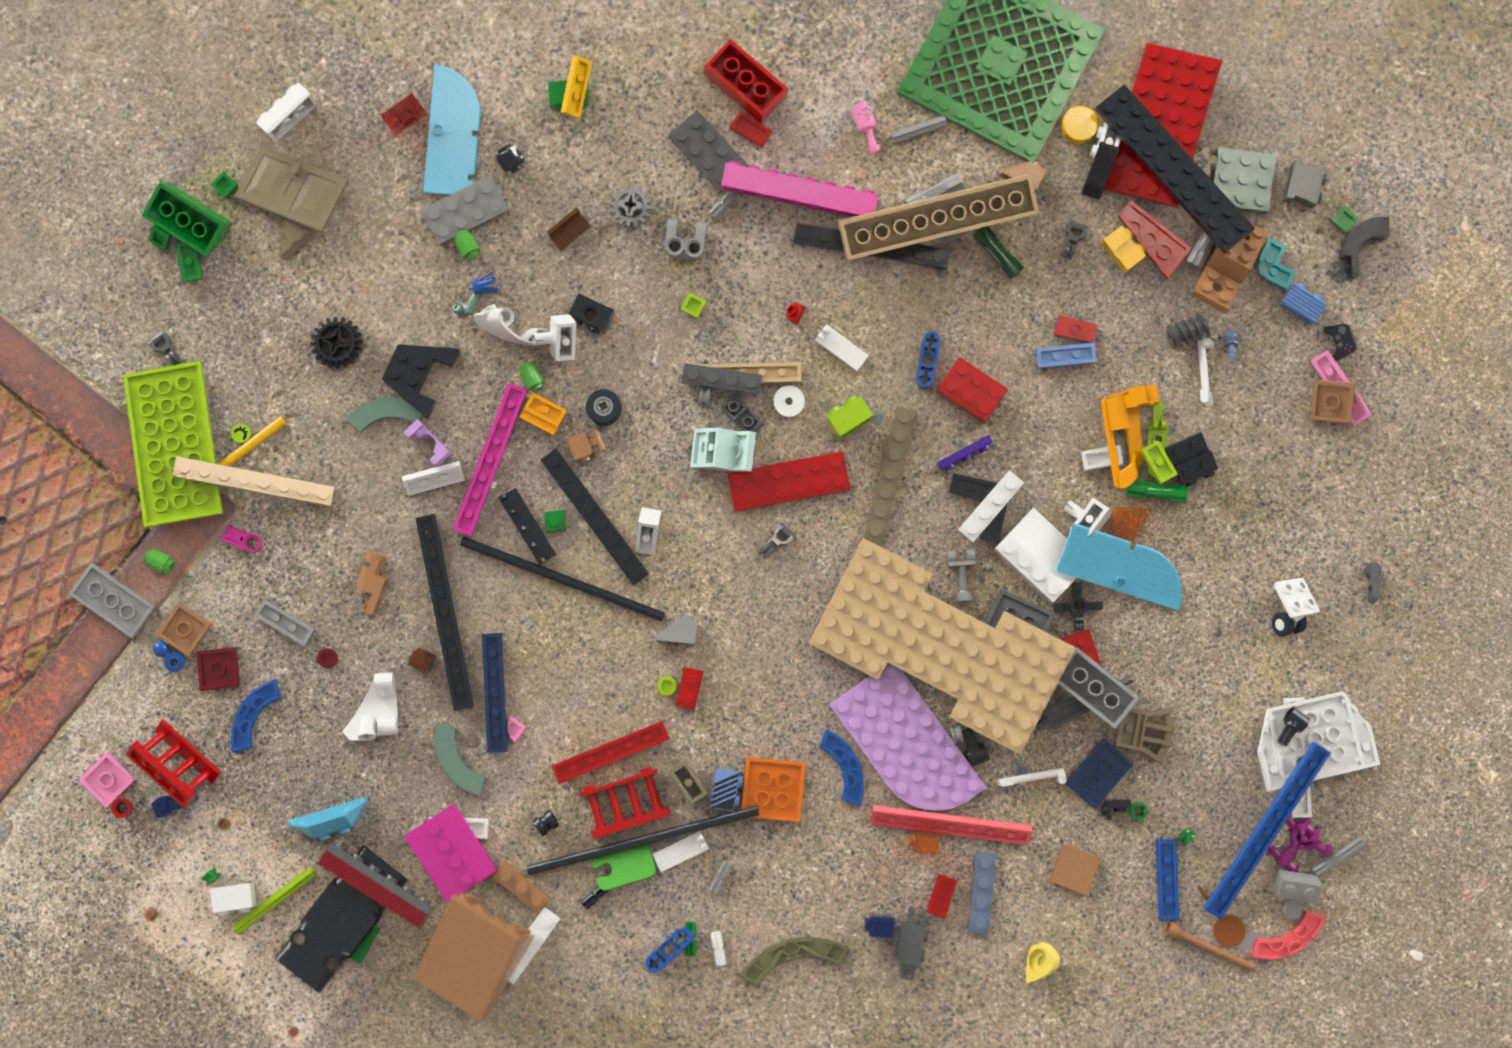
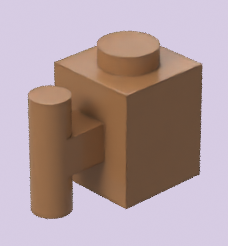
[566,428,606,464]

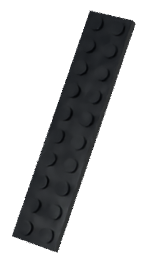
[1094,84,1255,254]

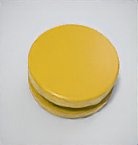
[1061,106,1099,144]

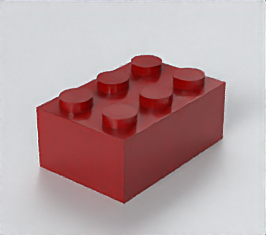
[936,357,1008,424]

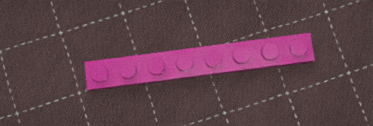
[453,383,528,537]

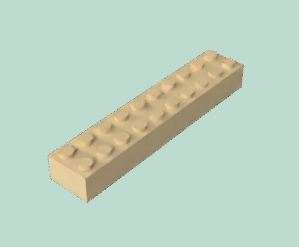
[837,174,1039,260]

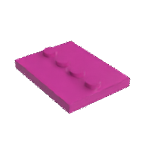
[404,803,498,903]

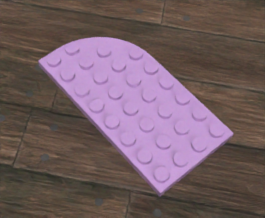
[829,663,987,811]

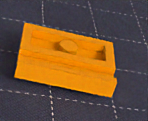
[519,392,568,436]

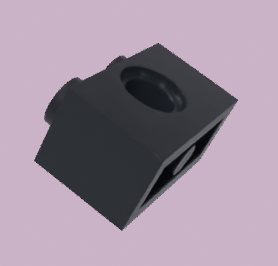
[568,293,615,334]

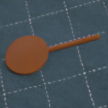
[1198,886,1246,947]

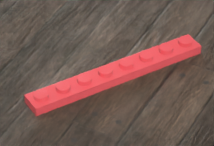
[871,805,1032,845]

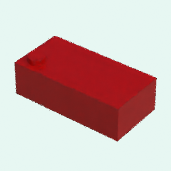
[703,39,789,124]

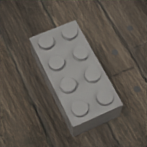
[1058,647,1140,729]

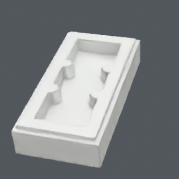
[1080,445,1123,471]

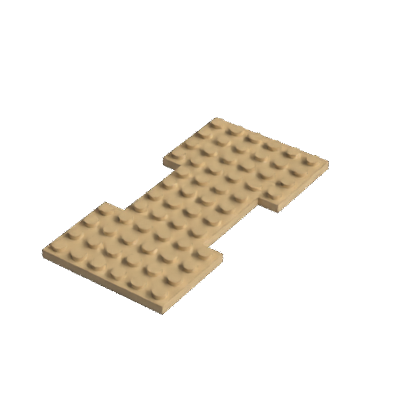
[809,538,1076,755]

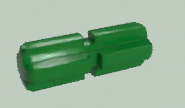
[685,921,697,956]

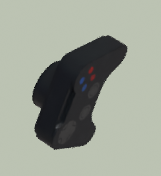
[1324,324,1357,361]

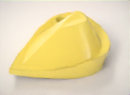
[1026,942,1060,983]

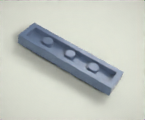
[968,852,996,934]

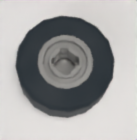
[586,389,622,426]

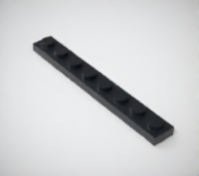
[793,223,950,270]
[541,449,649,586]

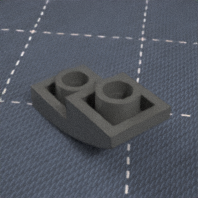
[721,394,764,432]

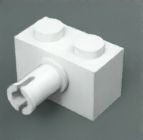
[532,315,576,361]
[1064,498,1112,536]

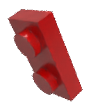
[675,667,704,710]

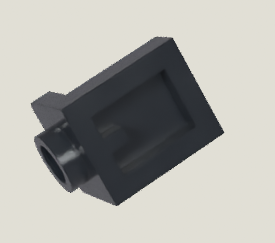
[1101,799,1131,820]

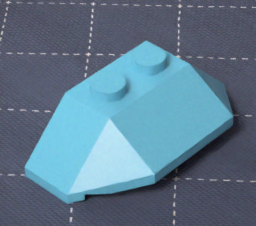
[288,797,368,841]

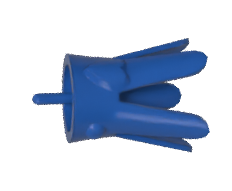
[468,272,499,295]

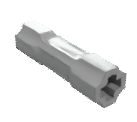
[904,173,964,204]
[1185,231,1214,270]

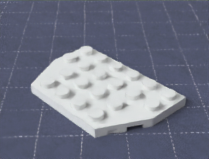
[1257,691,1380,791]

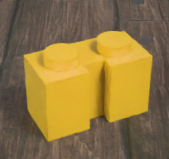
[1101,226,1146,273]

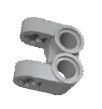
[665,219,707,261]

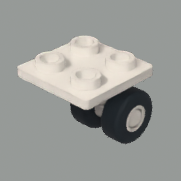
[1272,578,1320,636]

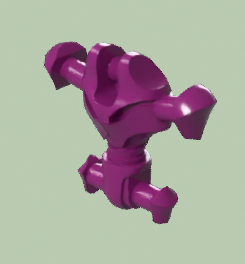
[1266,813,1334,872]

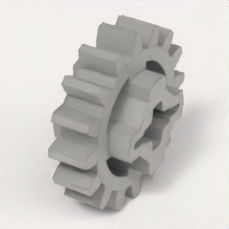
[610,185,652,228]

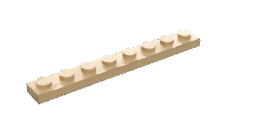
[172,457,335,507]

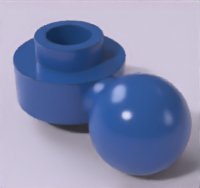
[153,641,186,672]

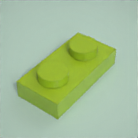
[1140,441,1178,485]

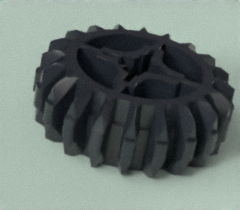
[310,316,364,370]

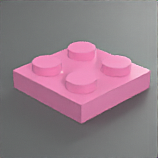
[79,752,136,808]

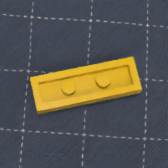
[561,56,592,119]

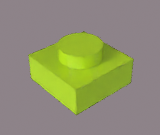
[680,292,707,319]

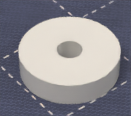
[773,386,805,418]

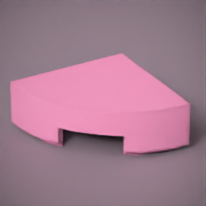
[507,716,527,743]

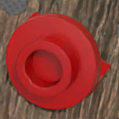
[786,302,806,325]

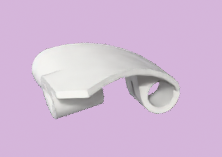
[473,304,548,346]
[342,673,398,742]

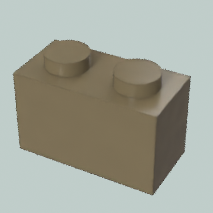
[669,760,708,805]

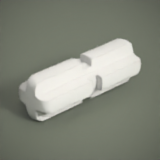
[711,931,726,966]

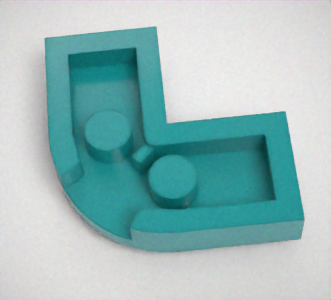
[1257,238,1296,290]

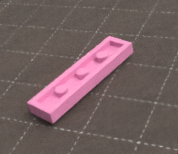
[1311,350,1372,426]

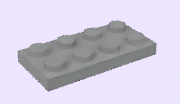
[421,175,509,245]

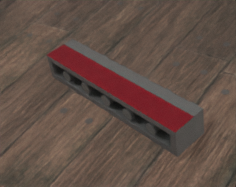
[317,843,434,929]

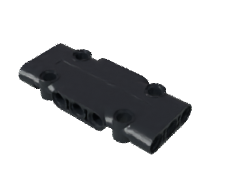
[275,845,407,993]

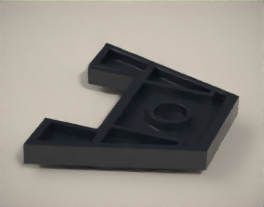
[382,344,460,420]

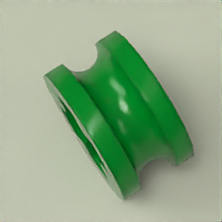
[1129,802,1148,820]
[1176,827,1196,846]
[201,867,222,886]

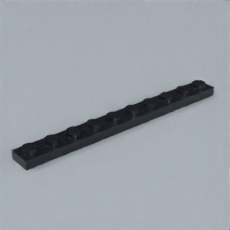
[415,514,474,711]

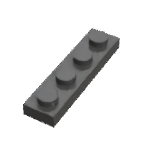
[682,363,762,395]

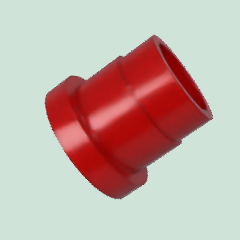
[111,798,133,818]

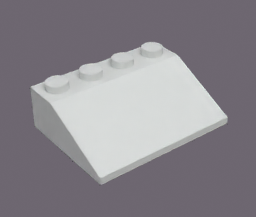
[993,507,1076,604]

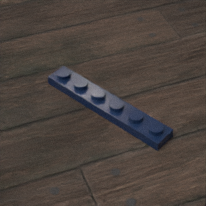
[482,633,508,753]

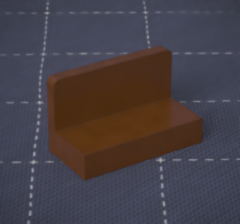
[547,207,591,251]

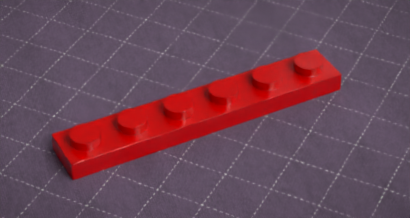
[552,721,669,784]

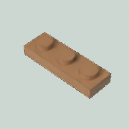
[492,861,552,915]

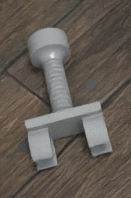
[947,549,976,602]

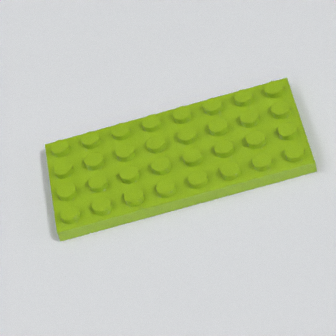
[123,361,223,528]

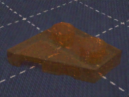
[1111,506,1151,547]

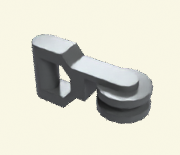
[1063,220,1088,260]
[148,330,181,366]
[759,523,796,559]
[1364,562,1382,604]

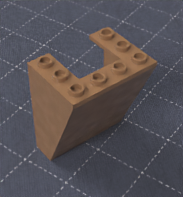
[413,893,534,1021]

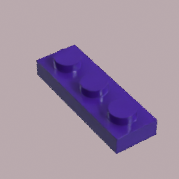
[936,435,993,472]

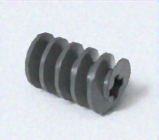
[1166,314,1211,349]

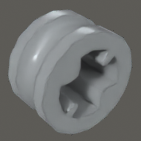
[699,387,711,405]
[949,726,964,745]

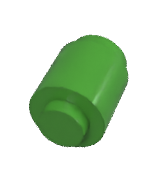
[454,230,481,260]
[519,361,545,392]
[143,548,175,575]

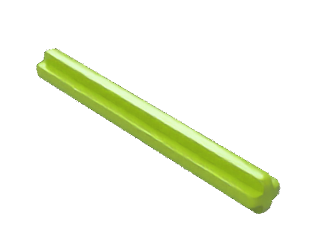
[232,867,317,934]

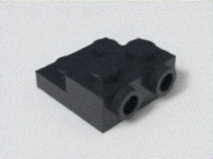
[1164,432,1218,486]

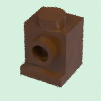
[407,647,436,673]

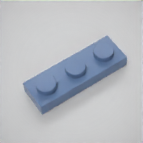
[1035,343,1097,369]

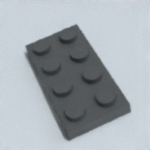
[668,110,749,193]

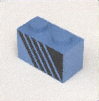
[710,768,743,811]

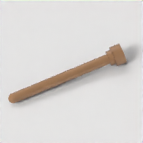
[1164,921,1256,971]

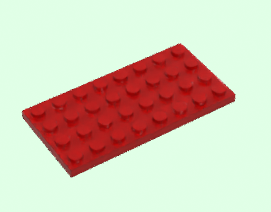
[1104,43,1223,208]

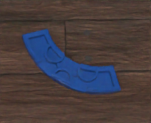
[231,679,281,753]
[819,729,864,807]

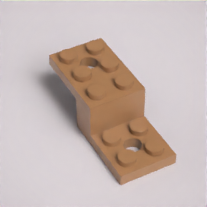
[1191,224,1268,314]

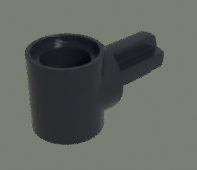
[1277,707,1310,747]
[961,727,990,768]

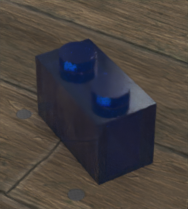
[864,913,895,938]

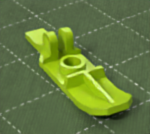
[1147,401,1168,478]

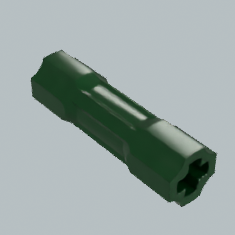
[973,226,1024,279]

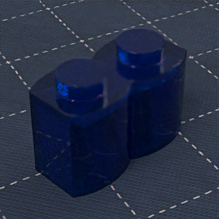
[151,790,198,817]

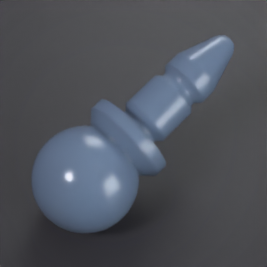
[1223,329,1239,364]

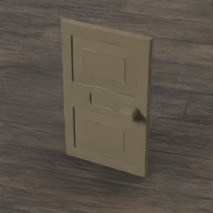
[234,145,349,233]

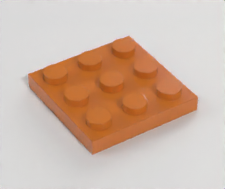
[741,757,806,822]

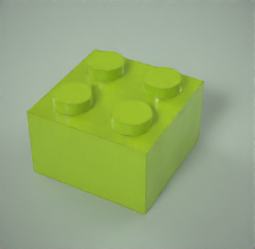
[826,395,874,441]

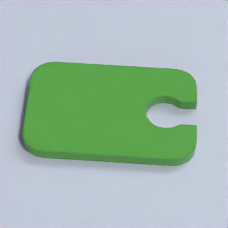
[592,844,656,891]

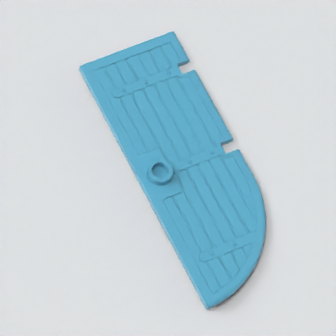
[423,64,480,195]
[1056,523,1182,611]

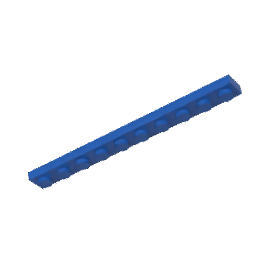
[1203,741,1331,919]

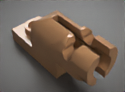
[356,551,389,616]

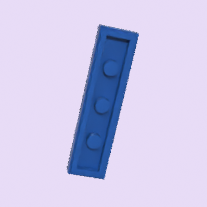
[1155,839,1179,920]

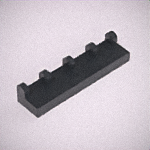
[498,488,557,565]

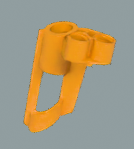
[1101,384,1159,489]

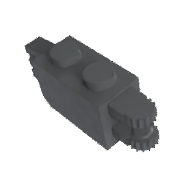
[895,907,929,980]

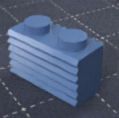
[1279,283,1327,326]

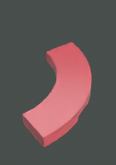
[1250,910,1326,960]

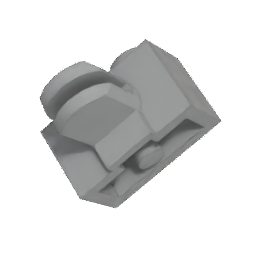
[1273,869,1322,920]

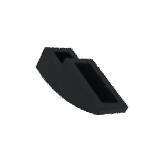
[1081,142,1119,200]

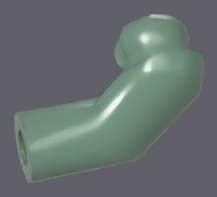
[452,294,480,316]

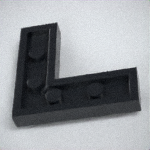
[949,473,1007,544]

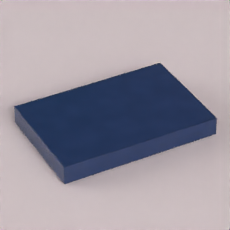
[1065,738,1134,809]

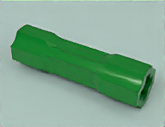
[1126,480,1188,503]

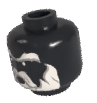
[496,144,525,174]

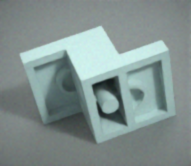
[690,428,756,472]

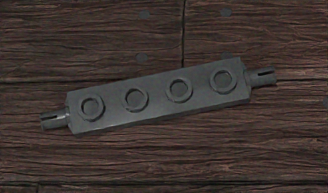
[1036,675,1133,730]

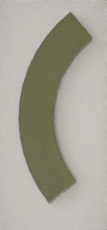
[740,937,849,987]

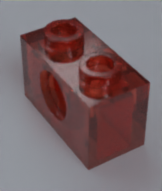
[380,93,426,136]

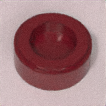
[318,648,338,668]

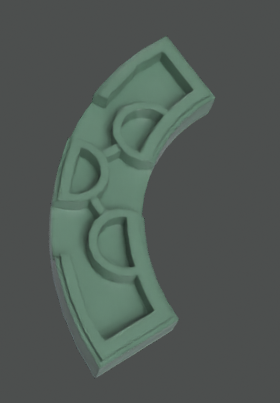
[346,397,424,432]
[435,724,485,796]

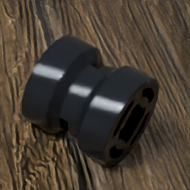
[532,809,560,837]

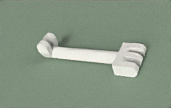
[1197,338,1214,407]
[996,768,1066,787]

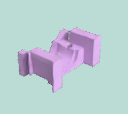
[403,419,452,467]

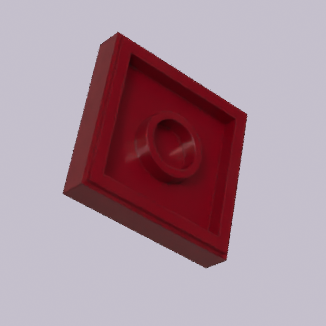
[196,647,241,691]

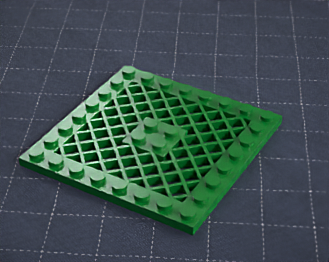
[897,0,1106,163]

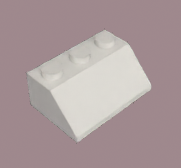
[256,83,317,144]

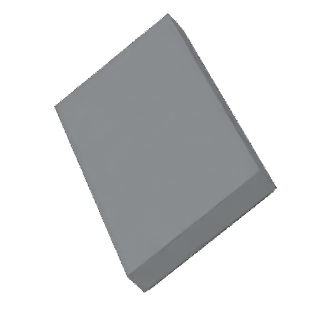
[68,562,156,639]

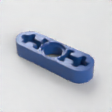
[916,332,940,389]
[645,927,694,973]

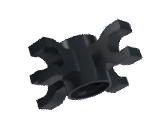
[1053,583,1103,631]

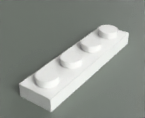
[958,470,1024,543]
[509,907,561,985]

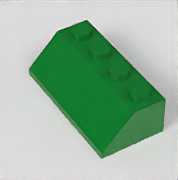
[142,182,233,257]

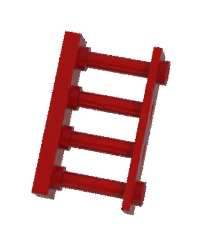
[126,719,221,808]
[580,767,671,839]

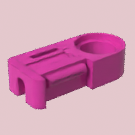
[221,524,263,553]

